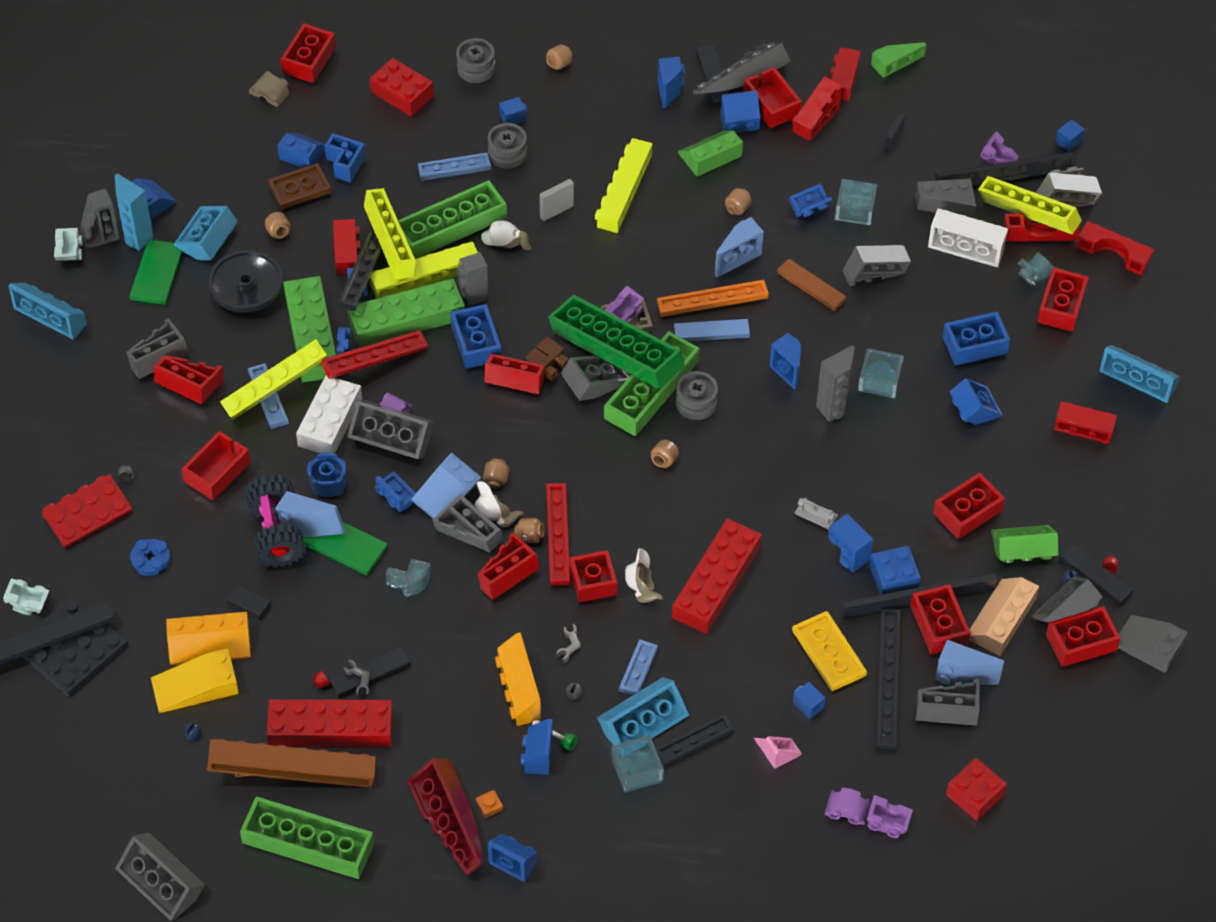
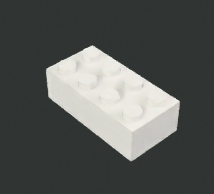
[928,209,1008,267]
[296,375,362,454]

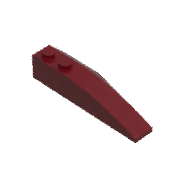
[407,758,483,875]

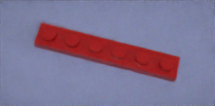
[321,330,428,379]
[546,483,570,586]

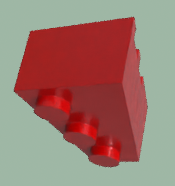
[792,76,842,141]
[154,355,223,404]
[478,532,539,600]

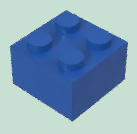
[869,546,921,595]

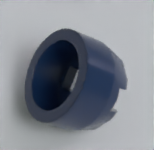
[1061,570,1078,585]
[184,722,201,741]

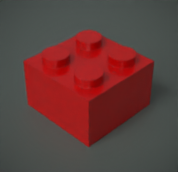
[569,550,617,603]
[946,758,1007,821]

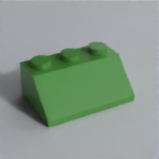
[678,131,743,177]
[991,525,1058,563]

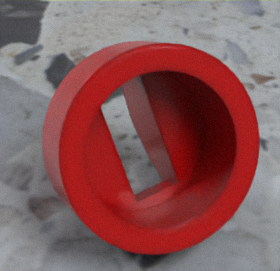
[1102,556,1119,573]
[313,670,330,688]

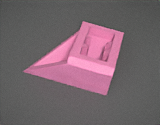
[754,736,802,769]

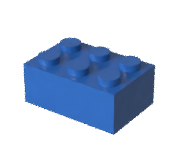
[450,304,501,369]
[942,312,1010,366]

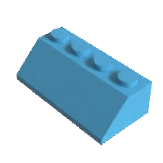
[115,174,154,250]
[8,282,87,340]
[1099,345,1180,403]
[597,677,689,756]

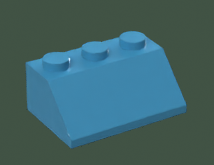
[174,206,238,260]

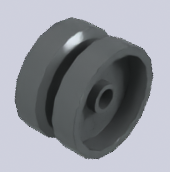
[456,38,495,83]
[487,123,527,169]
[676,371,718,420]

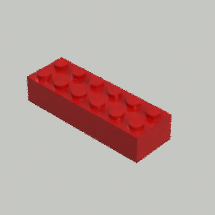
[672,518,762,634]
[267,699,393,748]

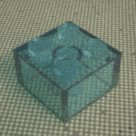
[835,179,877,225]
[858,348,904,398]
[611,735,664,793]

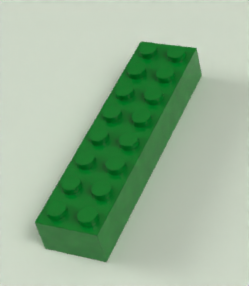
[548,294,685,389]

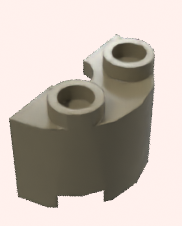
[249,71,290,107]

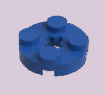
[337,327,352,355]
[130,539,170,576]

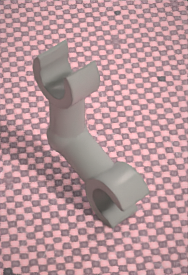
[556,624,581,663]

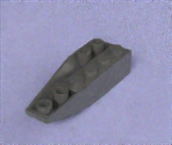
[693,42,791,94]

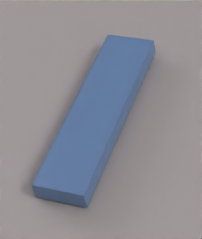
[418,152,491,181]
[674,319,750,341]
[247,363,289,429]

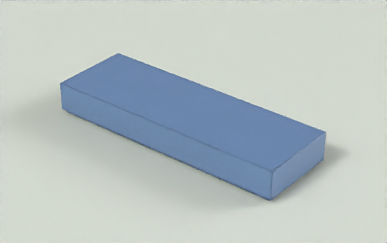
[619,639,658,696]

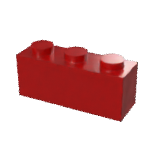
[830,47,861,101]
[333,219,361,275]
[485,354,545,394]
[1054,401,1117,444]

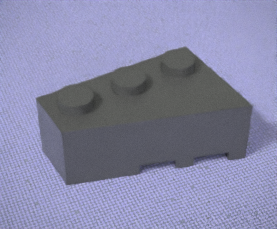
[915,179,976,219]
[842,245,911,287]
[455,252,489,306]
[126,318,189,379]
[432,494,504,553]
[916,679,979,725]

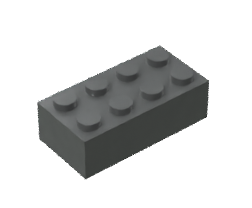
[347,400,434,459]

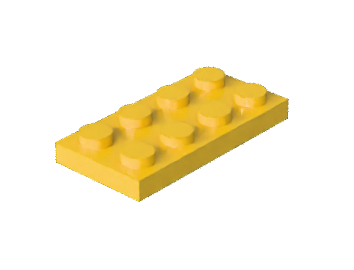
[792,611,867,691]

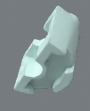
[54,228,83,261]
[3,578,49,615]

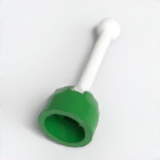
[532,720,578,751]

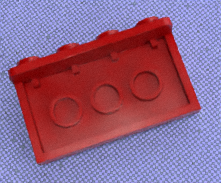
[42,474,132,549]

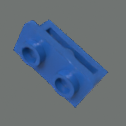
[788,183,833,218]
[375,471,416,512]

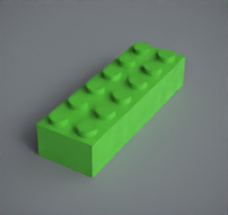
[398,180,507,259]
[283,276,339,383]
[347,278,465,348]
[604,331,700,437]
[240,796,374,879]

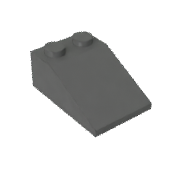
[561,355,629,401]
[1032,576,1102,622]
[1118,615,1188,673]

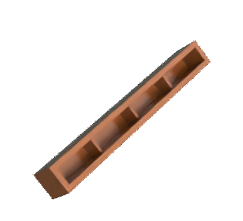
[207,739,376,788]

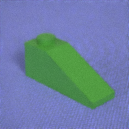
[871,42,926,78]

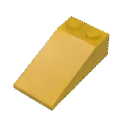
[151,648,239,713]

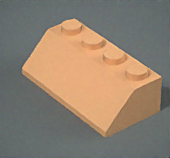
[969,577,1039,656]

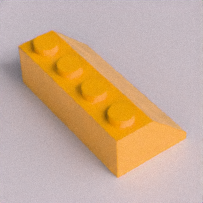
[167,612,251,666]
[495,633,541,726]

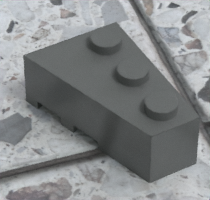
[79,189,120,250]

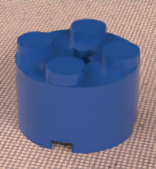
[307,452,347,497]

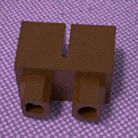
[524,336,569,381]

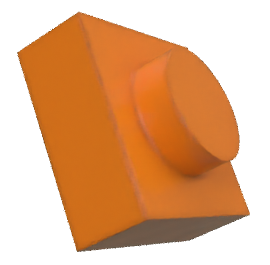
[475,790,503,818]

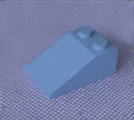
[715,217,764,277]
[411,452,481,519]
[275,491,345,538]
[935,640,1004,686]

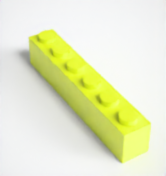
[595,138,653,233]
[978,176,1082,234]
[364,188,416,280]
[370,242,478,299]
[220,340,328,420]

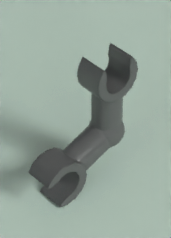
[344,660,371,698]

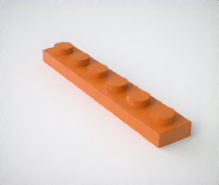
[657,280,769,317]

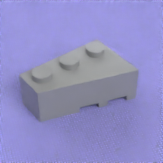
[1036,173,1102,207]

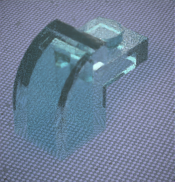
[1017,252,1056,286]
[386,559,431,596]

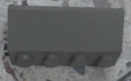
[816,345,855,422]
[115,832,205,921]

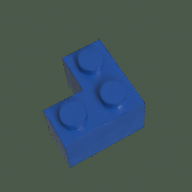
[325,133,366,183]
[828,514,873,573]

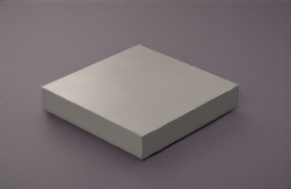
[540,179,574,221]

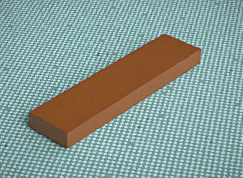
[777,259,846,311]

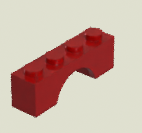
[1003,213,1079,242]
[1076,221,1154,276]

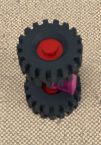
[245,474,306,568]

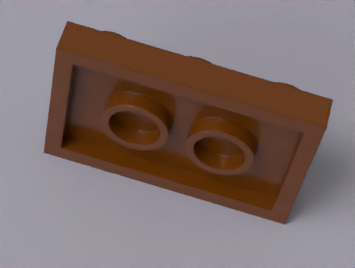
[268,163,332,210]

